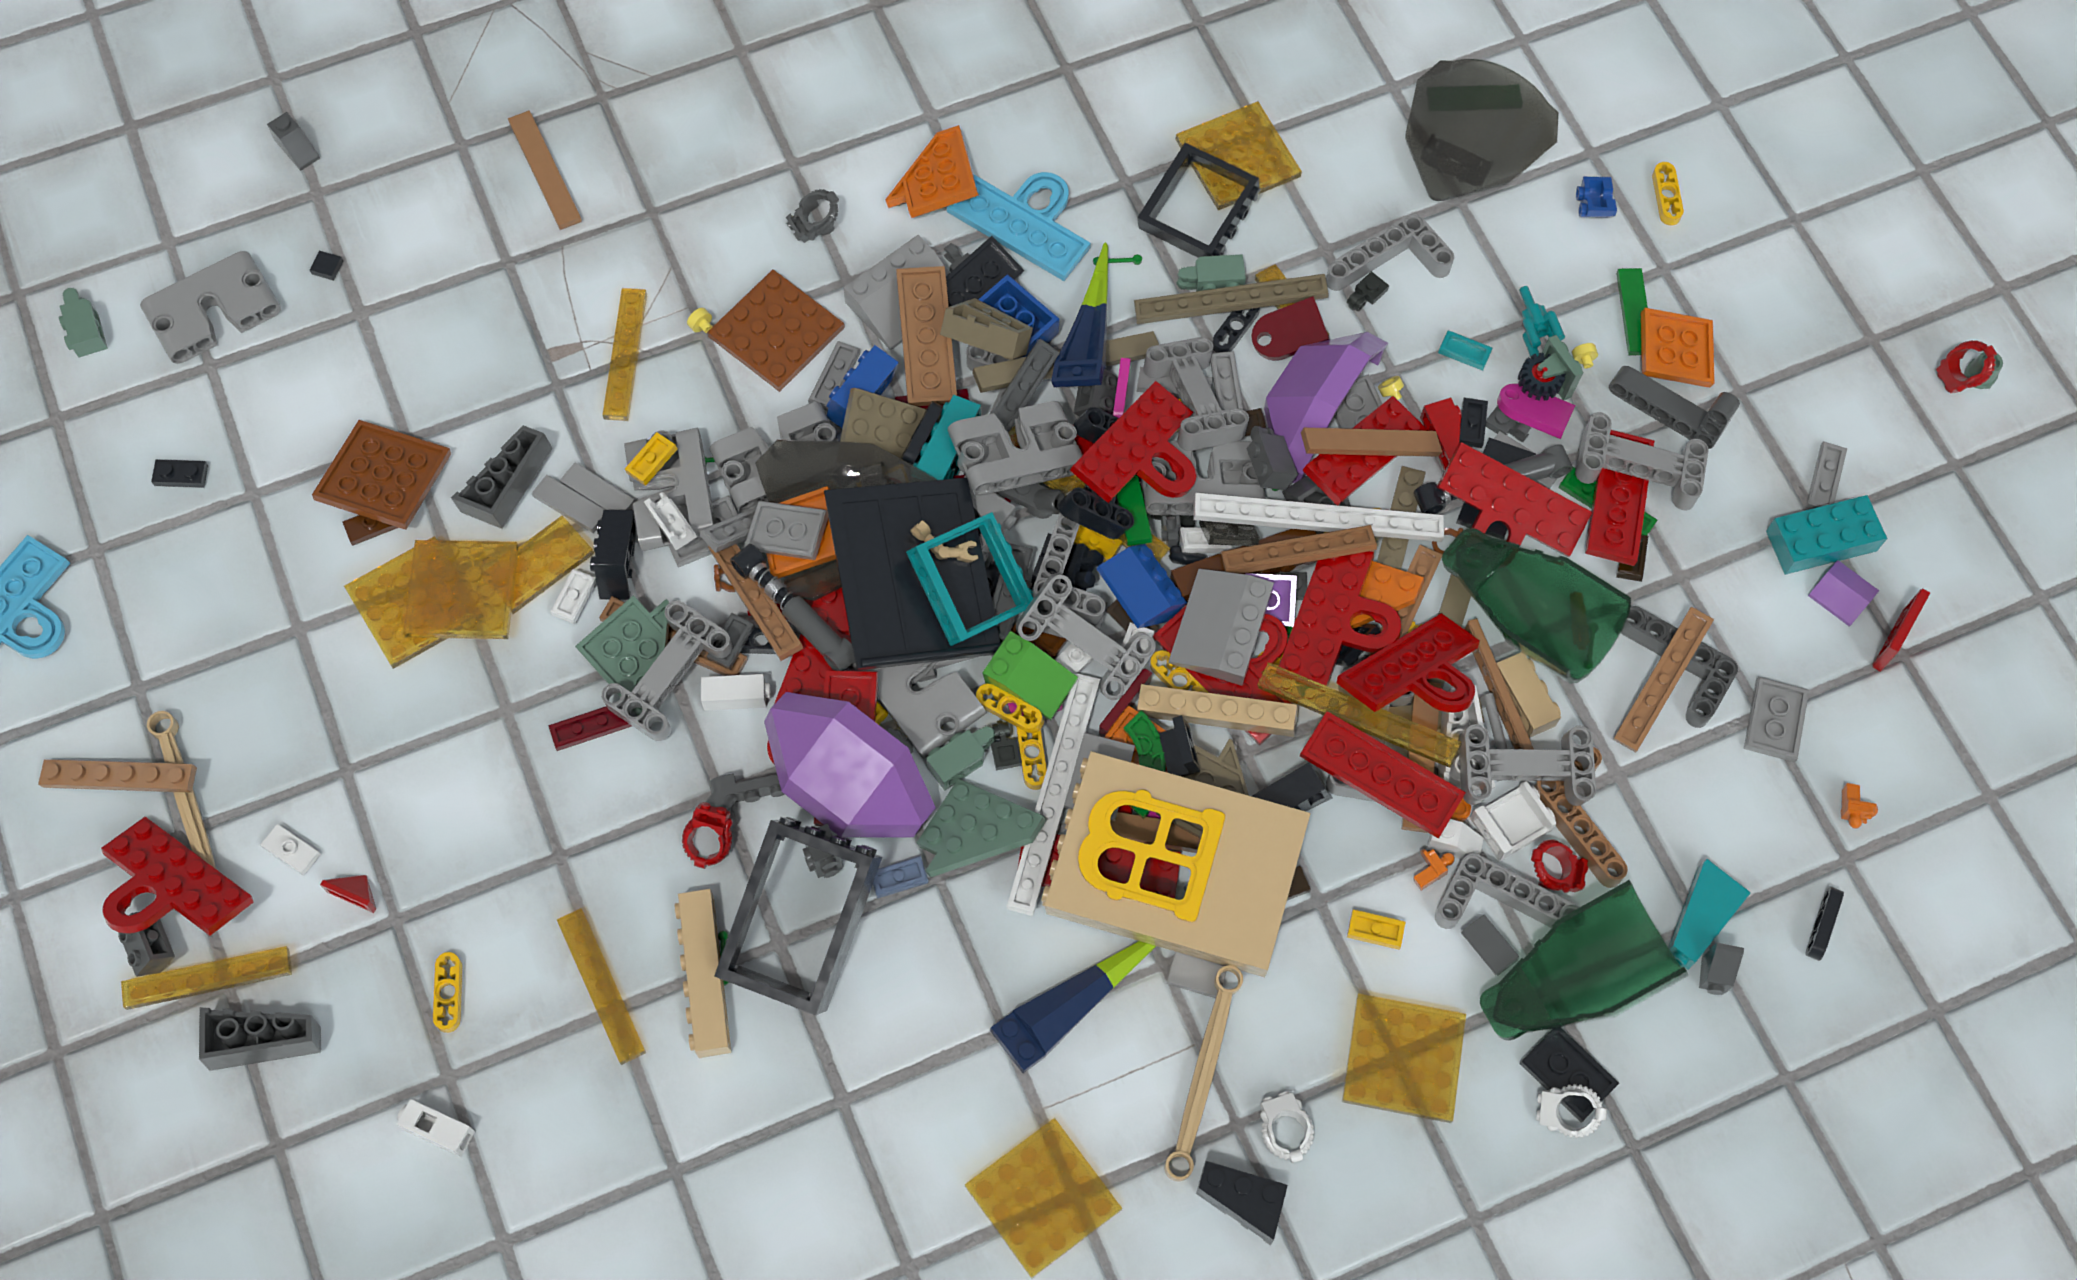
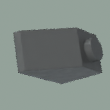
[267,112,320,171]
[1699,943,1744,995]

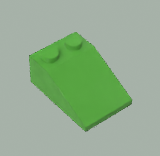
[982,631,1078,720]

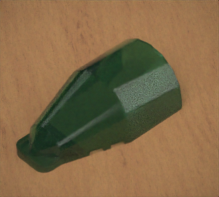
[1442,528,1631,684]
[1480,880,1688,1041]

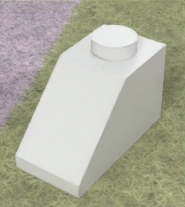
[1426,819,1484,860]

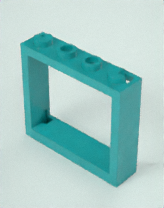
[906,512,1033,646]

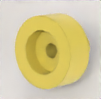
[687,307,712,333]
[1572,343,1598,369]
[1378,376,1404,400]

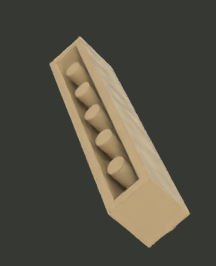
[1137,684,1298,737]
[675,889,732,1058]

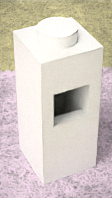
[701,674,771,711]
[396,1099,475,1157]

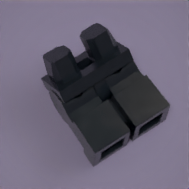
[1031,533,1104,591]

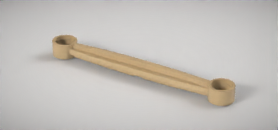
[147,711,216,869]
[1164,965,1243,1182]

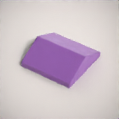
[1808,560,1879,627]
[1245,573,1297,627]

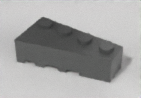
[451,425,553,529]
[199,1007,321,1071]

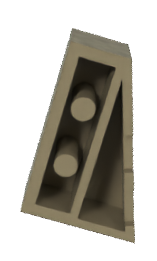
[940,298,1033,360]

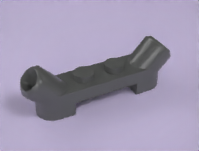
[957,457,1065,519]
[706,773,785,811]

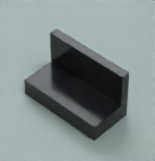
[1159,715,1201,777]

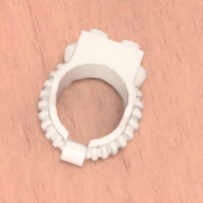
[1536,1084,1607,1138]
[1260,1091,1315,1163]

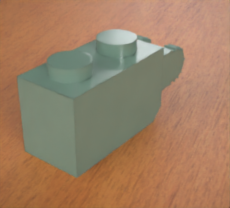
[1176,254,1246,291]
[59,287,108,358]
[926,726,995,791]

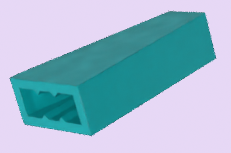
[1666,859,1751,970]

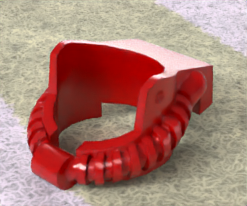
[1936,340,1997,393]
[682,802,733,869]
[1531,839,1588,893]

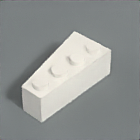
[1438,685,1495,795]

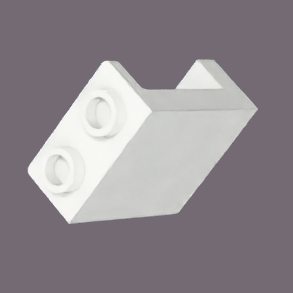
[1469,781,1556,862]

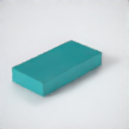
[1438,330,1493,371]

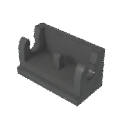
[1461,914,1519,976]

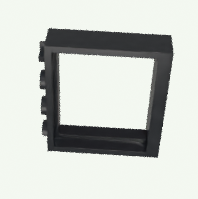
[1137,142,1261,258]

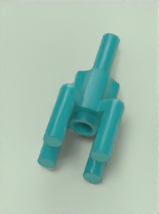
[1519,286,1565,357]

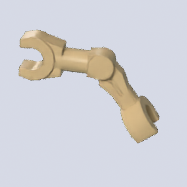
[910,520,978,563]

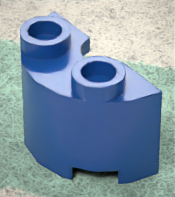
[1576,176,1617,218]

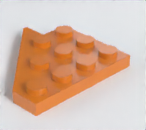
[885,125,979,218]
[1350,561,1424,629]

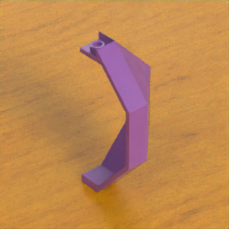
[1264,332,1388,483]
[764,692,936,838]

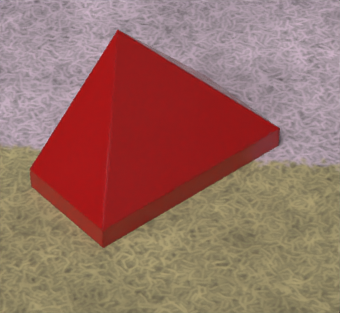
[320,875,376,913]

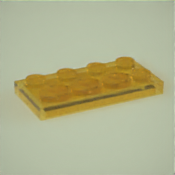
[481,515,594,614]

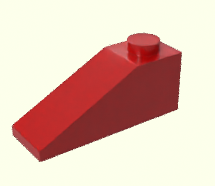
[1420,397,1461,470]

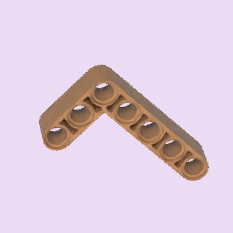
[1534,747,1628,888]

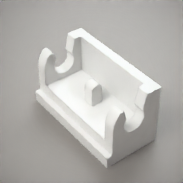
[644,492,697,550]

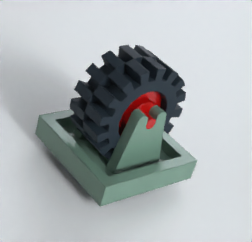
[1518,335,1584,401]

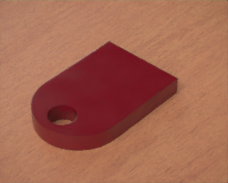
[1251,296,1330,361]

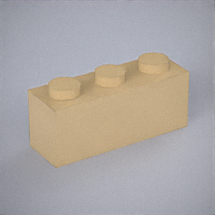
[1497,652,1561,738]

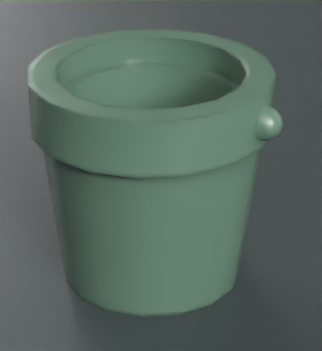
[1964,352,2003,389]

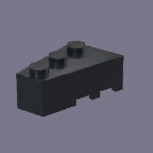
[590,510,636,600]
[1252,762,1333,812]
[1196,1161,1288,1245]

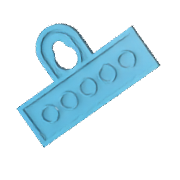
[947,172,1091,281]
[0,535,70,659]

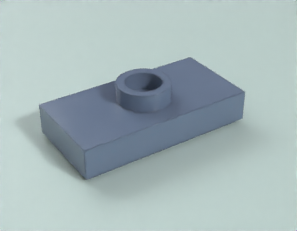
[873,856,928,899]

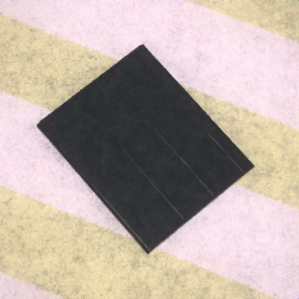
[824,478,1002,670]

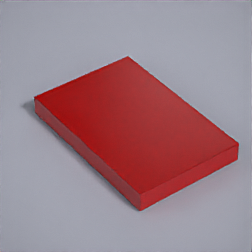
[1873,588,1930,672]

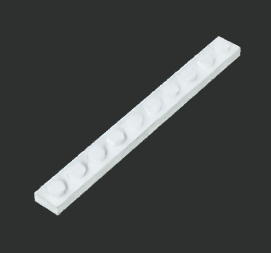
[1193,493,1444,542]
[1007,673,1100,916]

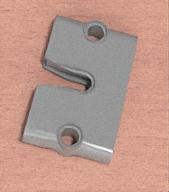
[140,251,281,364]
[947,401,1082,496]
[709,402,843,513]
[624,427,716,551]
[1141,441,1266,515]
[852,661,987,759]

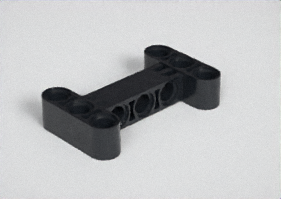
[1058,407,1134,540]

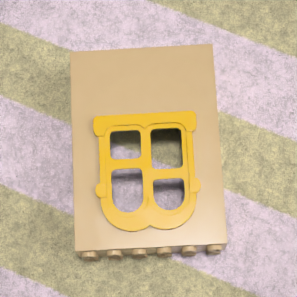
[1041,751,1311,977]

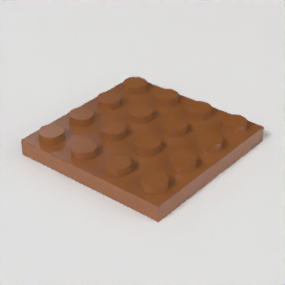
[707,269,845,392]
[312,420,451,530]

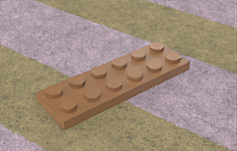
[896,266,957,406]

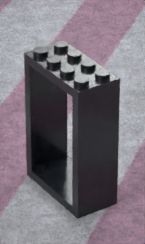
[714,817,882,1015]

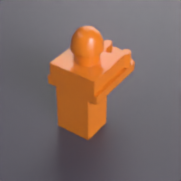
[1841,783,1878,829]
[1413,849,1455,891]

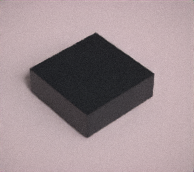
[310,250,343,281]

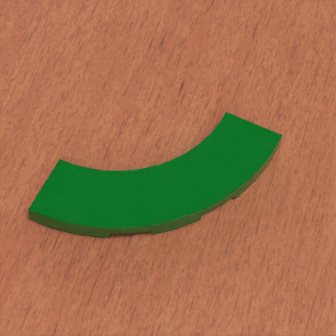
[1123,710,1166,819]

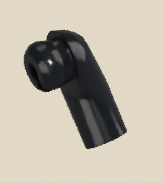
[1168,546,1206,565]

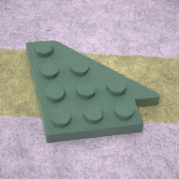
[575,595,670,716]
[916,779,1046,877]

